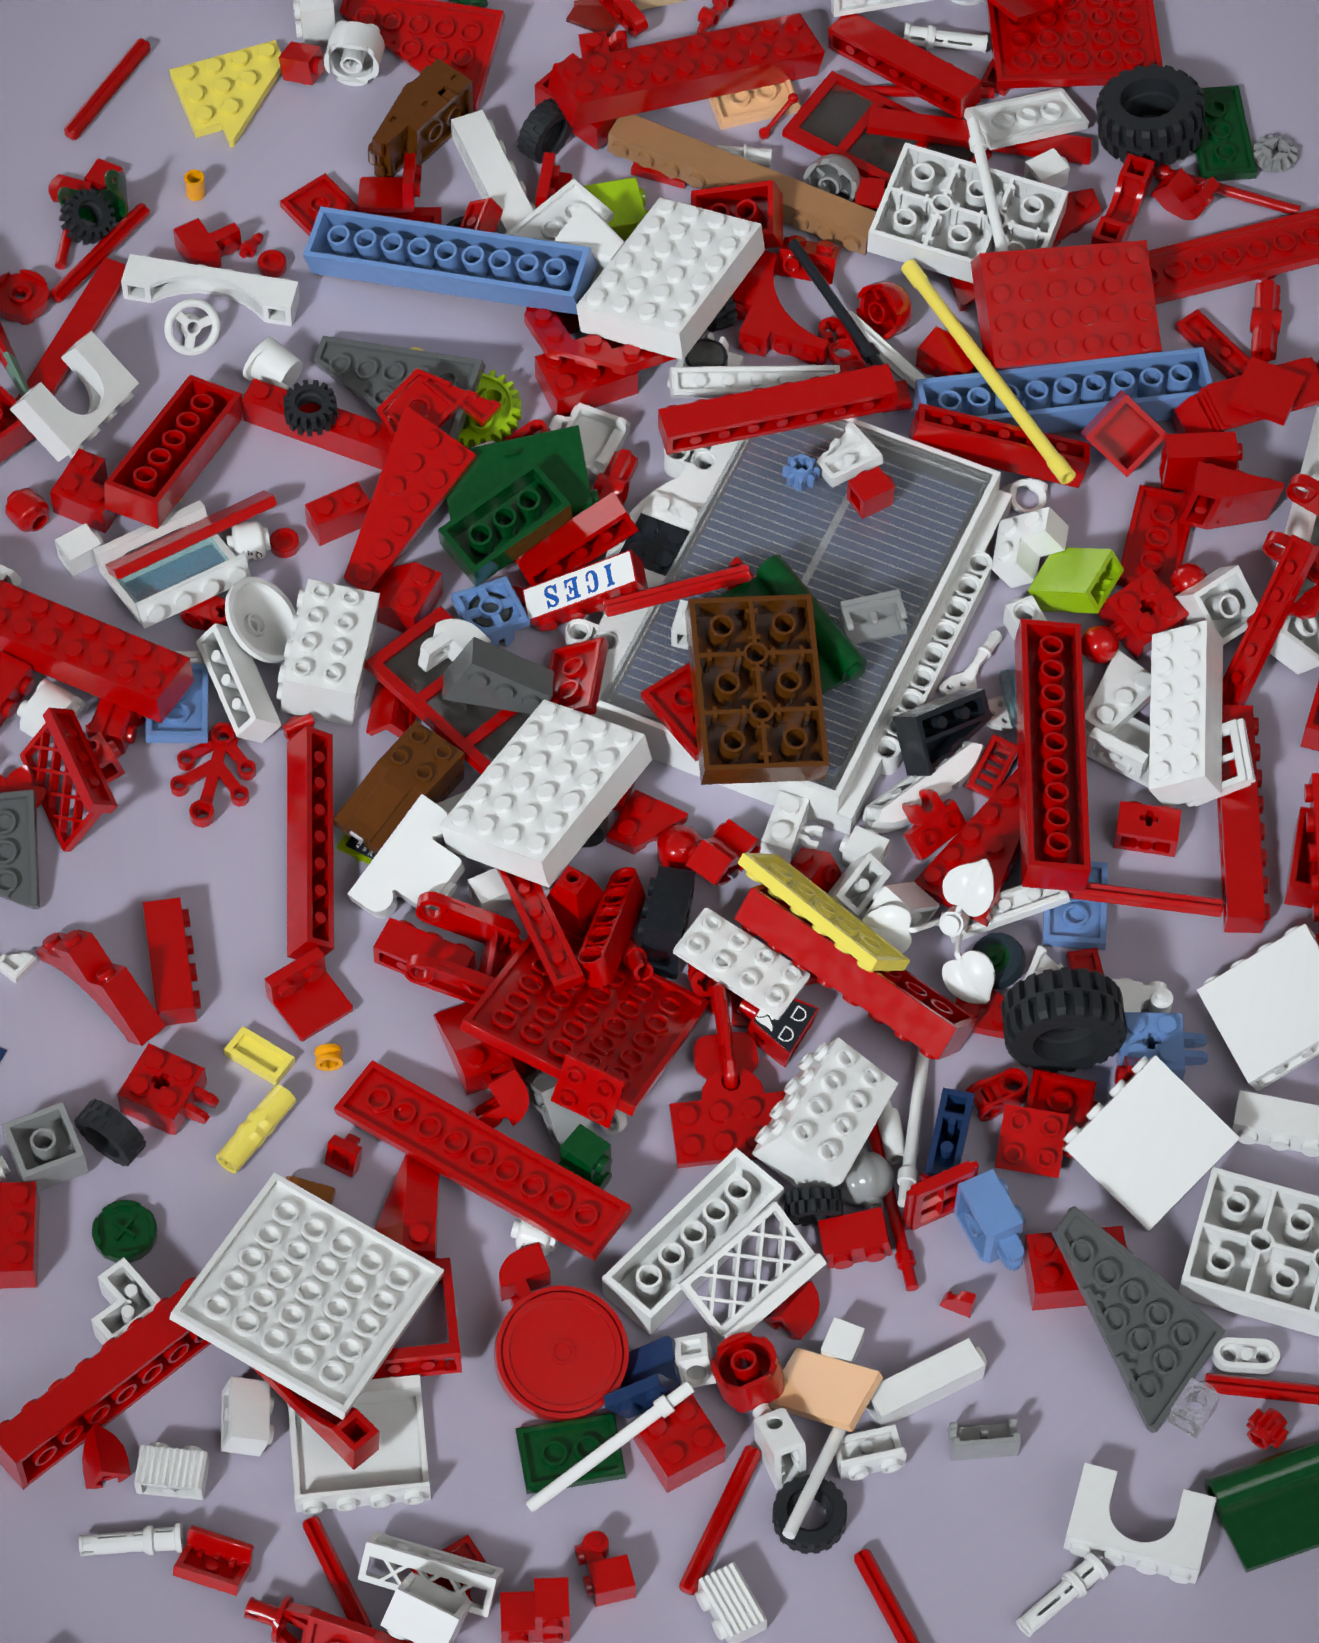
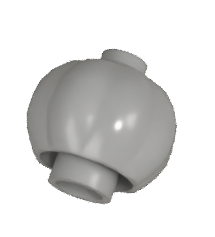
[836,1149,895,1210]

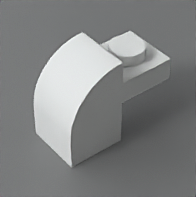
[418,619,491,672]

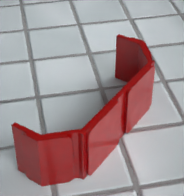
[1173,357,1319,434]

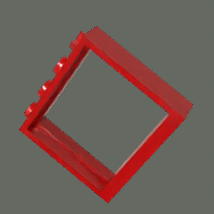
[372,1257,462,1379]

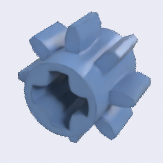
[782,453,820,492]

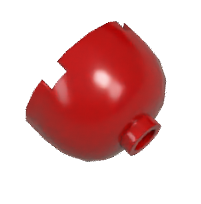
[856,281,913,340]

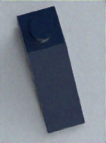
[925,1087,975,1176]

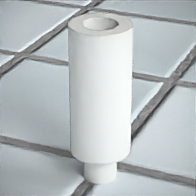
[877,1100,905,1164]

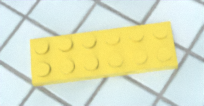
[738,853,910,972]

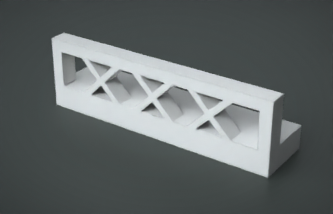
[358,1531,504,1618]

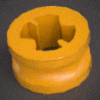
[314,1043,344,1071]

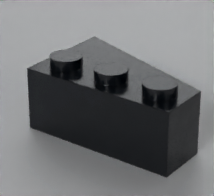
[893,689,992,776]
[637,866,696,980]

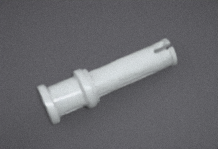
[903,22,988,53]
[79,1522,184,1557]
[1016,1552,1108,1637]

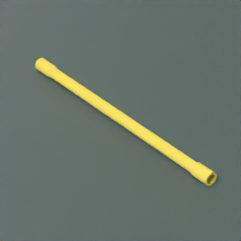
[901,259,1076,485]

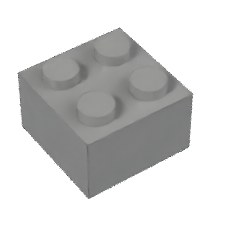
[1,1102,88,1191]

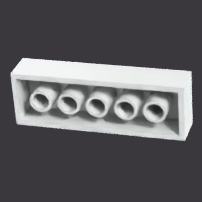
[1149,620,1223,806]
[602,1148,784,1335]

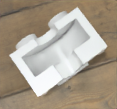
[17,679,86,746]

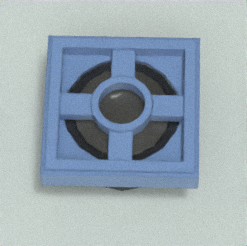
[451,576,530,647]

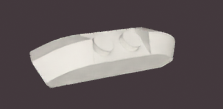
[863,741,985,833]

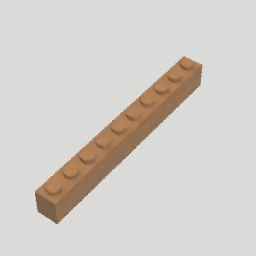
[607,114,876,255]

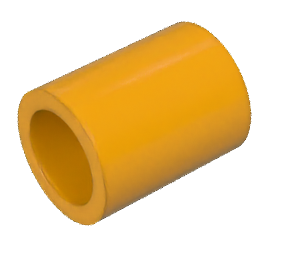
[184,169,206,201]

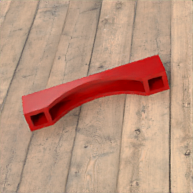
[252,1367,380,1470]

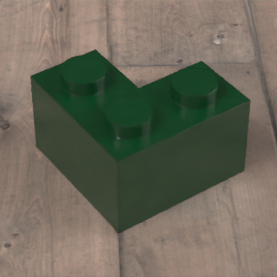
[558,1124,612,1189]

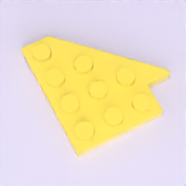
[169,40,282,148]

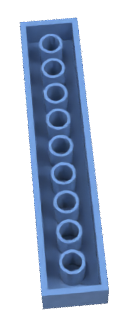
[303,206,597,315]
[914,347,1212,433]

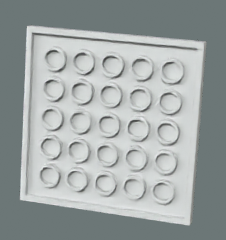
[170,1172,444,1420]

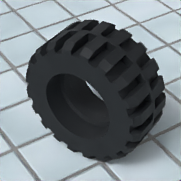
[1096,64,1206,168]
[1001,967,1127,1073]

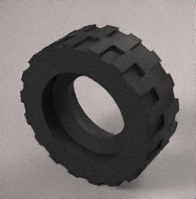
[517,98,573,164]
[74,1099,146,1166]
[772,1475,847,1554]

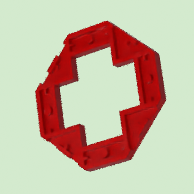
[524,307,677,375]

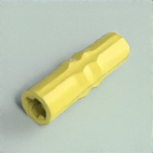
[215,1084,296,1174]

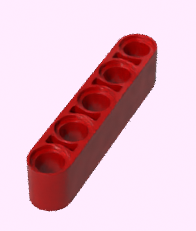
[578,867,646,988]

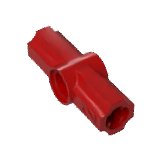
[1250,279,1282,362]

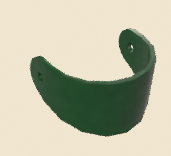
[58,169,128,223]

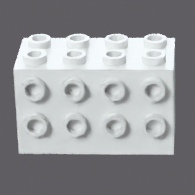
[276,579,380,726]
[752,1037,898,1189]

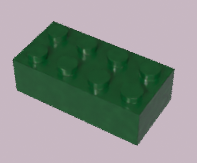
[438,461,572,587]

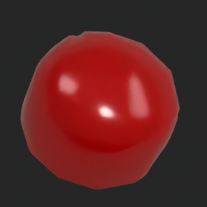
[657,824,702,871]

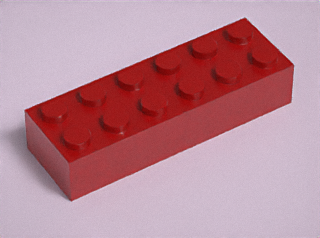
[104,374,242,529]

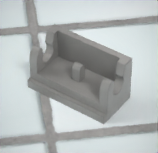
[839,589,907,644]
[947,1417,1021,1461]

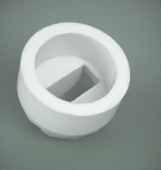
[600,1109,628,1135]

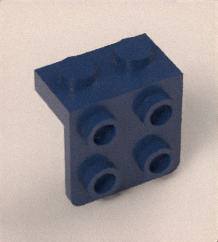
[604,1336,681,1419]

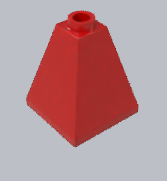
[546,865,604,938]

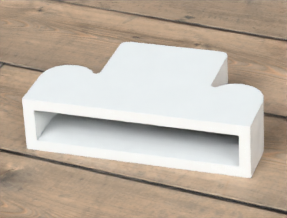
[347,794,465,918]

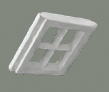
[1186,718,1256,807]

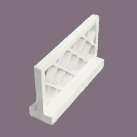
[678,1202,827,1344]

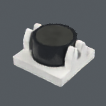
[667,332,744,399]

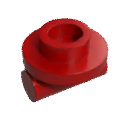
[282,713,315,741]

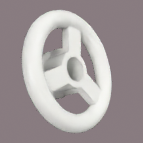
[164,298,220,356]

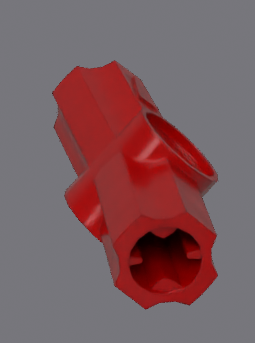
[593,449,638,505]

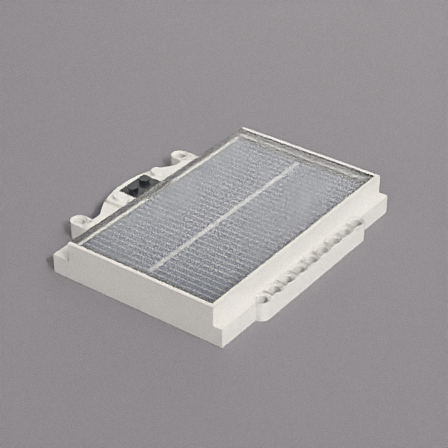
[565,418,1012,835]

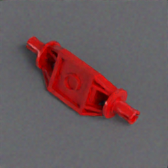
[244,1595,415,1643]

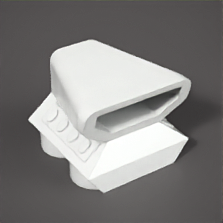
[554,201,625,287]

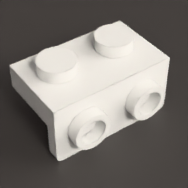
[834,1424,907,1481]

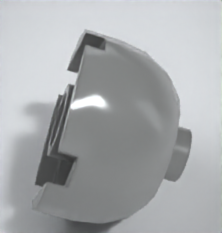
[803,154,861,202]

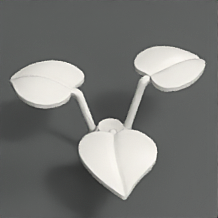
[862,859,995,1004]

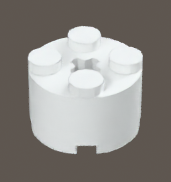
[324,20,385,86]

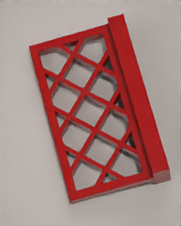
[20,707,118,852]

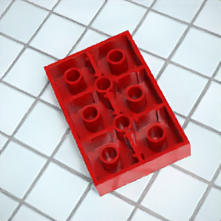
[971,240,1162,370]

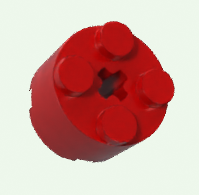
[711,1332,784,1413]

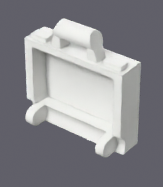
[548,402,630,481]

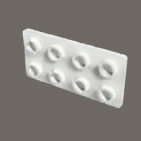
[1084,695,1150,788]
[673,908,810,1020]

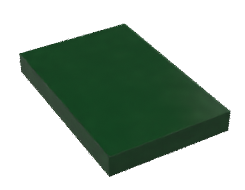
[515,1413,626,1495]

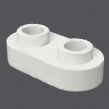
[1212,1337,1280,1375]

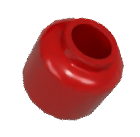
[5,488,49,532]

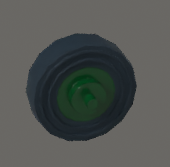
[972,932,1026,989]

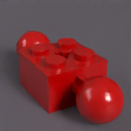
[1081,563,1207,664]

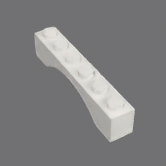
[121,254,300,326]

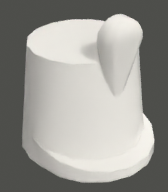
[243,337,303,390]

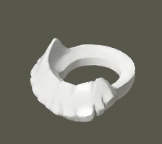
[1001,478,1048,514]

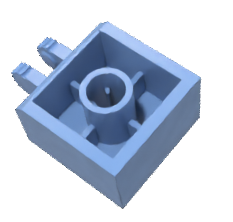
[1116,1012,1208,1081]
[954,1169,1025,1271]

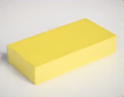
[224,1026,295,1085]

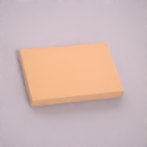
[708,80,801,130]
[769,1347,883,1432]

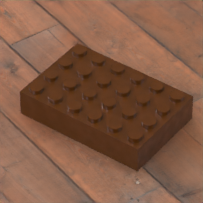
[685,594,830,785]

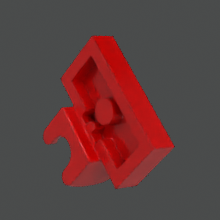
[902,789,967,860]

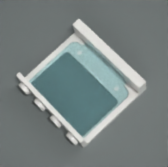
[93,500,251,629]

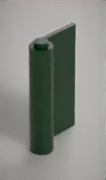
[447,425,600,520]
[716,554,867,694]
[1205,1439,1319,1573]

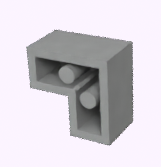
[523,1070,596,1149]

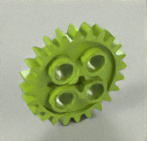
[457,369,522,448]

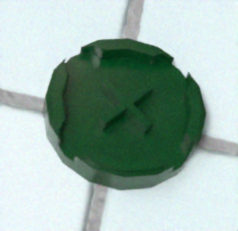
[92,1200,158,1263]

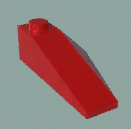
[374,1154,440,1260]

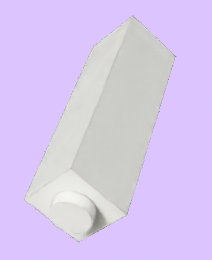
[866,1338,987,1428]

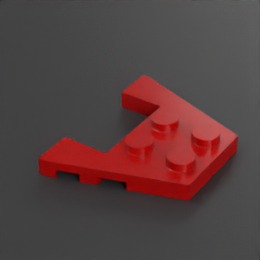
[376,368,501,440]

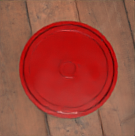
[494,1285,629,1422]

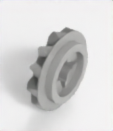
[1253,133,1298,172]

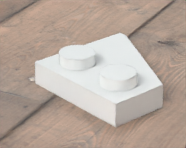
[816,421,883,488]

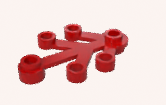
[170,722,256,828]

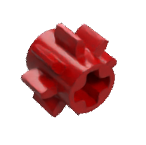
[1246,1408,1289,1450]

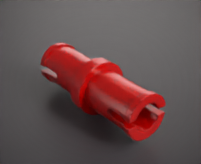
[621,936,654,981]

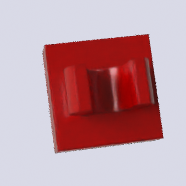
[324,1133,363,1178]

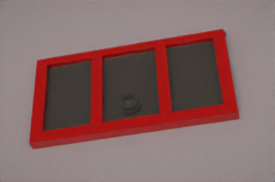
[782,71,993,189]
[364,606,531,774]

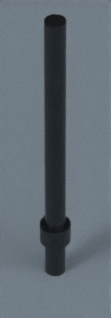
[787,239,884,365]

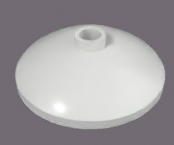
[225,577,296,663]

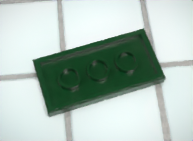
[1194,85,1257,181]

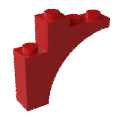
[733,250,829,365]
[35,929,166,1046]

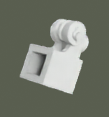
[1112,978,1173,1013]

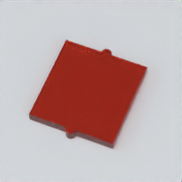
[566,0,620,37]

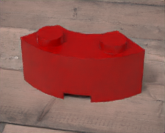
[685,818,761,886]

